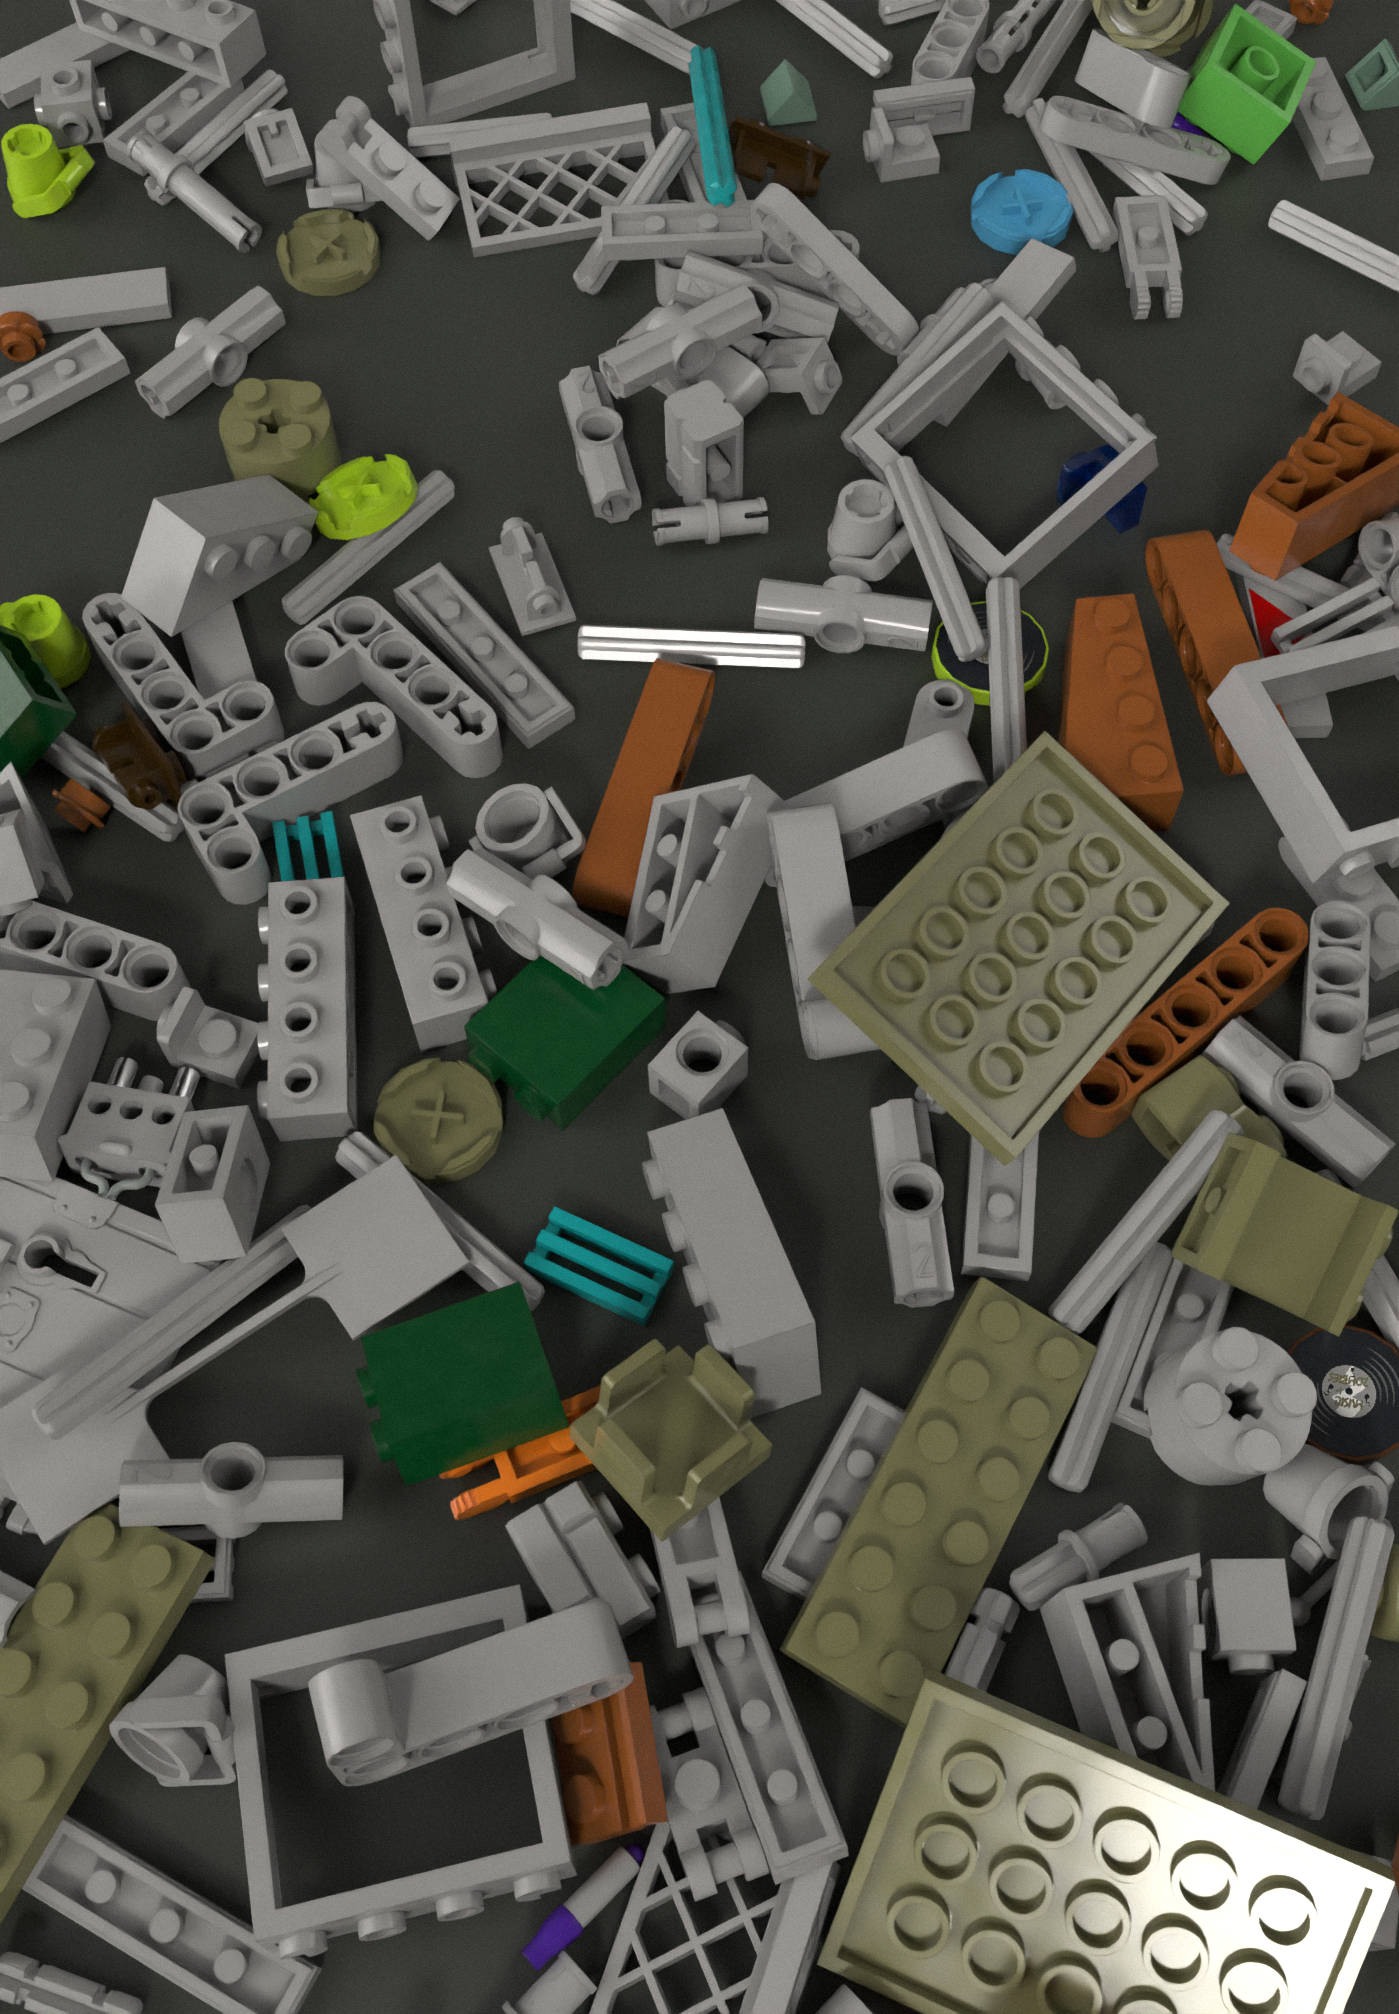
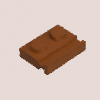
[552,1662,668,1846]

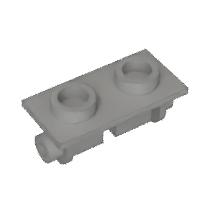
[489,517,576,636]

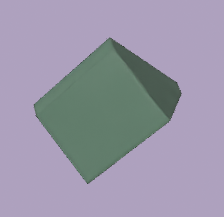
[1345,38,1399,111]
[760,59,817,126]

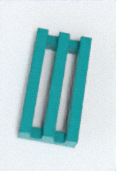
[272,811,345,882]
[523,1206,674,1327]

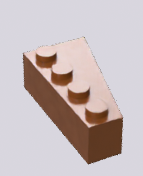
[1229,392,1399,581]
[1058,593,1184,831]

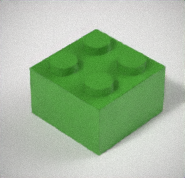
[1178,4,1316,165]

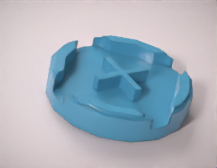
[970,169,1073,255]

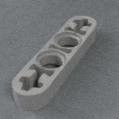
[1039,96,1231,185]
[750,183,919,356]

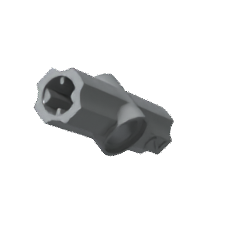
[673,250,839,343]
[135,285,286,419]
[598,285,762,400]
[559,365,642,524]
[754,575,933,653]
[446,847,629,990]
[1202,1016,1396,1189]
[870,1098,954,1308]
[119,1442,343,1539]

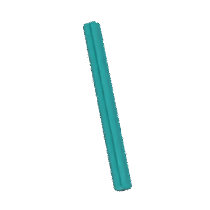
[688,45,737,207]

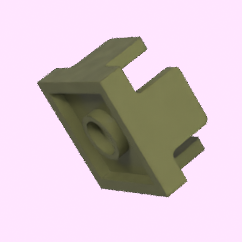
[569,1339,773,1542]

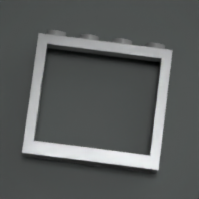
[373,0,576,127]
[851,301,1159,589]
[1207,625,1399,884]
[225,1584,577,1960]

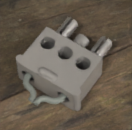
[58,1057,200,1200]

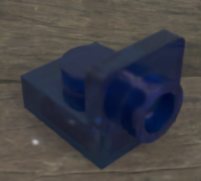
[1056,443,1148,534]

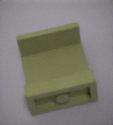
[1170,1132,1399,1336]

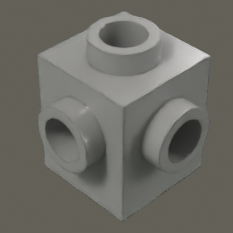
[34,60,112,147]

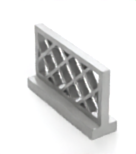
[448,102,669,258]
[589,1821,842,2014]

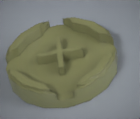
[276,209,381,296]
[374,1058,504,1184]

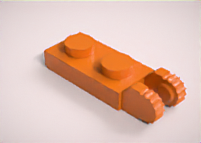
[439,1385,601,1520]

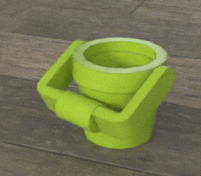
[1,124,95,218]
[0,594,91,689]

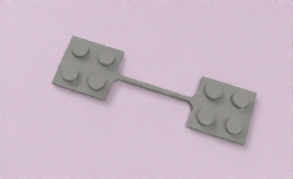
[0,1155,470,1545]

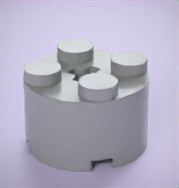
[1144,1327,1317,1486]

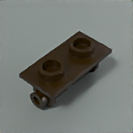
[728,115,831,200]
[92,701,187,810]

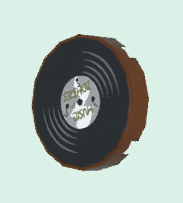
[1287,1325,1399,1465]

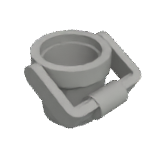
[305,132,382,213]
[827,479,913,581]
[469,783,586,880]
[1263,1443,1395,1576]
[109,1654,237,1787]

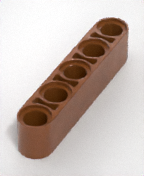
[1145,529,1289,776]
[572,658,716,918]
[1062,907,1309,1138]

